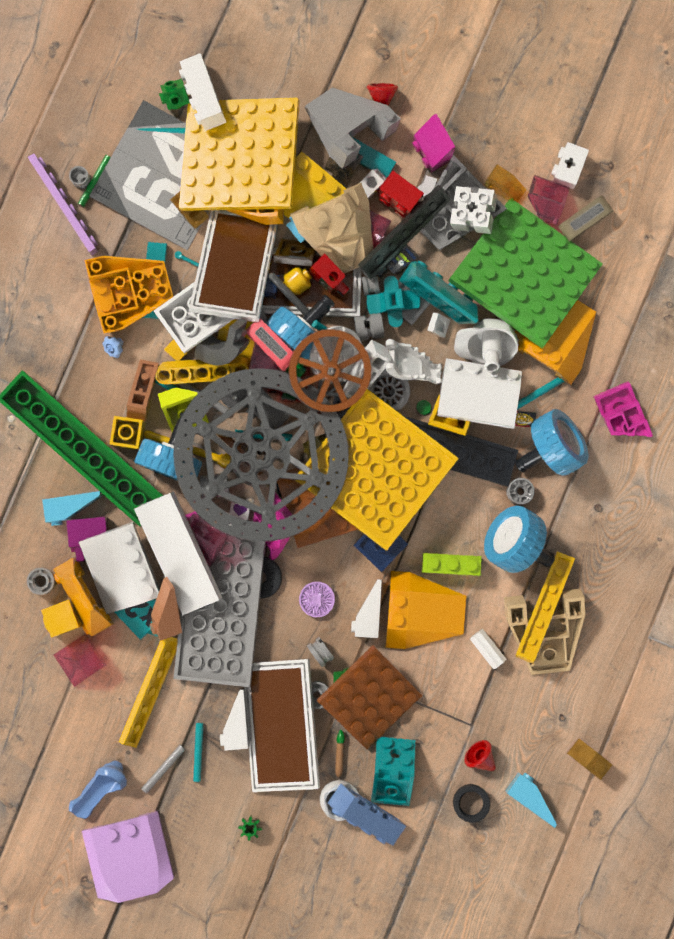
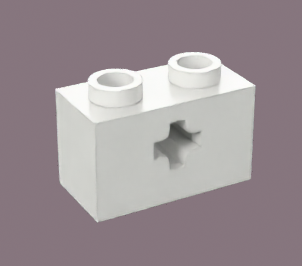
[551,142,589,189]

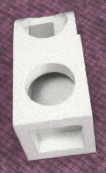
[360,169,387,200]

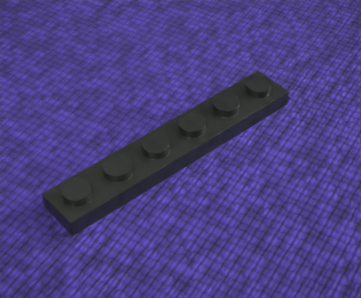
[358,185,451,280]

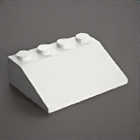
[154,282,233,354]
[437,358,522,429]
[79,521,160,614]

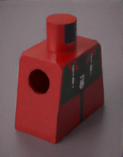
[309,253,350,296]

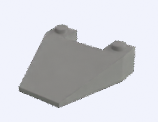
[305,88,401,169]

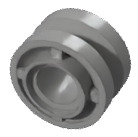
[27,568,56,595]

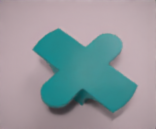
[367,276,420,328]

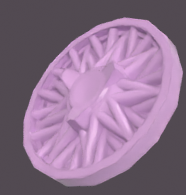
[299,582,335,617]

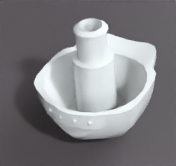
[454,318,519,372]

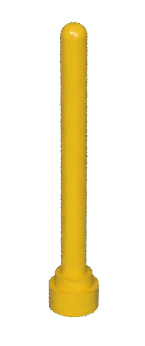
[144,430,231,469]

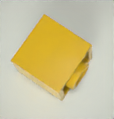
[110,416,146,450]
[41,600,82,638]

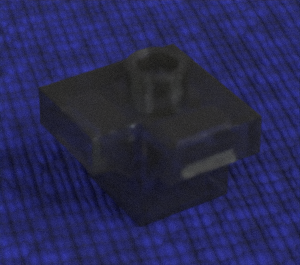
[325,154,363,189]

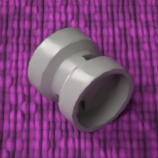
[69,166,91,189]

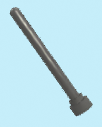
[269,273,322,324]

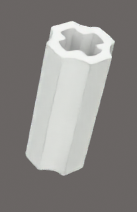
[470,629,507,669]

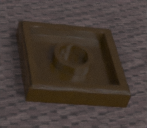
[274,239,317,267]

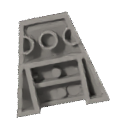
[421,155,507,250]

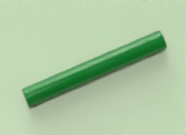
[78,155,111,207]

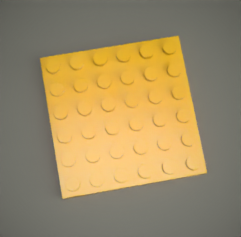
[179,98,300,211]
[295,389,459,551]

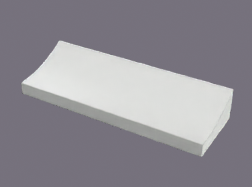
[134,491,223,615]

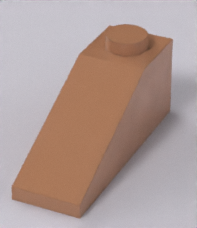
[127,359,159,422]
[150,577,182,641]

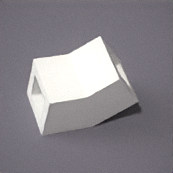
[417,175,437,199]

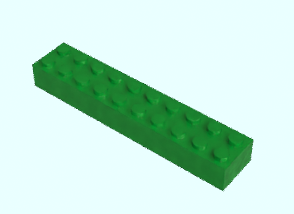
[0,370,164,527]

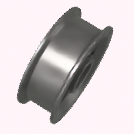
[368,369,410,411]

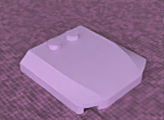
[82,811,174,903]

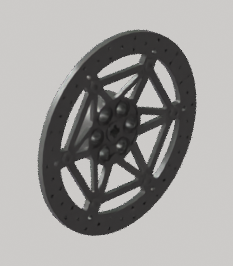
[173,368,349,542]

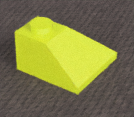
[158,388,209,432]

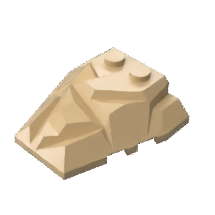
[290,183,373,274]

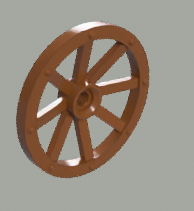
[289,329,371,412]

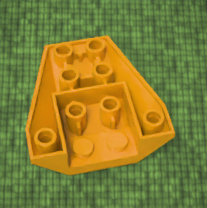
[84,256,173,334]

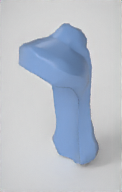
[69,760,127,819]

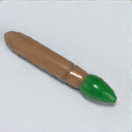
[335,730,345,778]

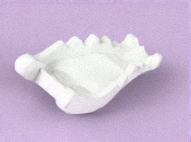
[386,339,442,385]

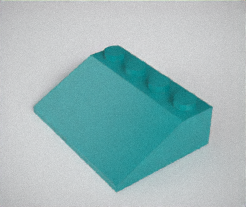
[399,261,478,324]

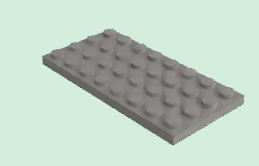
[173,525,266,687]

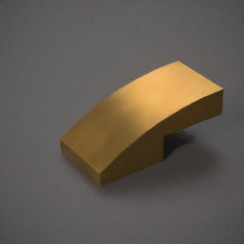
[170,191,209,229]

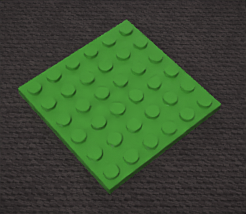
[448,198,603,348]

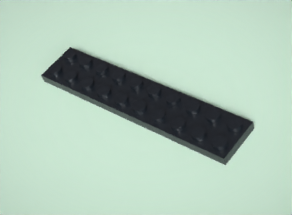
[324,396,518,487]

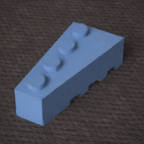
[328,783,406,845]

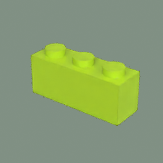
[421,553,482,576]

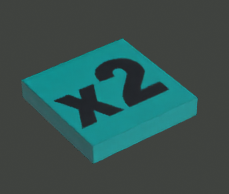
[114,599,156,640]

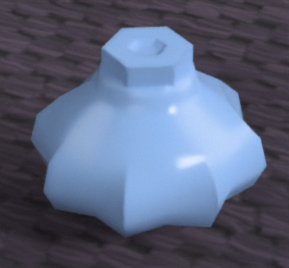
[102,336,123,358]

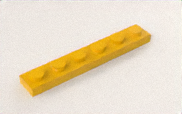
[515,551,575,664]
[119,636,178,748]

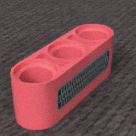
[246,318,293,371]

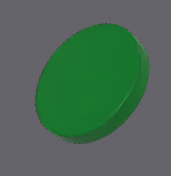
[416,400,431,415]

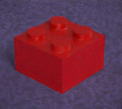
[378,171,424,219]

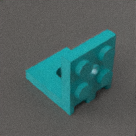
[371,737,416,806]

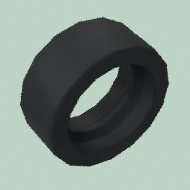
[453,784,491,823]

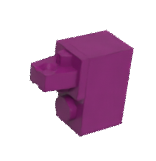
[66,517,109,562]

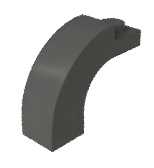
[194,318,250,365]

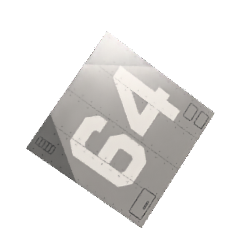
[89,100,210,250]

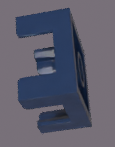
[353,534,408,572]

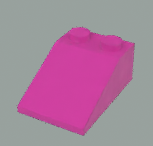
[412,114,455,172]

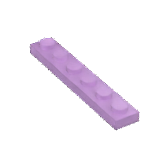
[28,153,98,256]

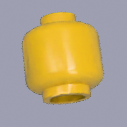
[283,267,312,295]

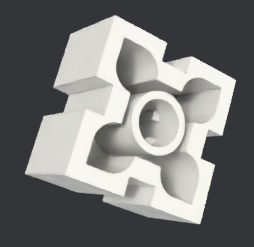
[450,186,497,234]

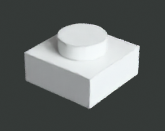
[427,313,450,338]

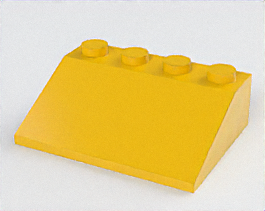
[284,151,346,221]

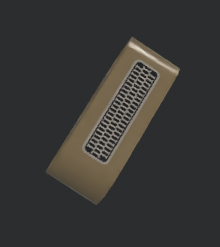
[558,195,614,242]

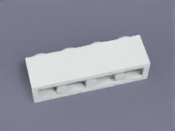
[179,53,227,131]

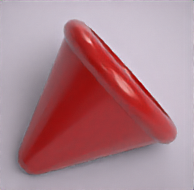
[366,83,398,106]
[464,740,496,771]

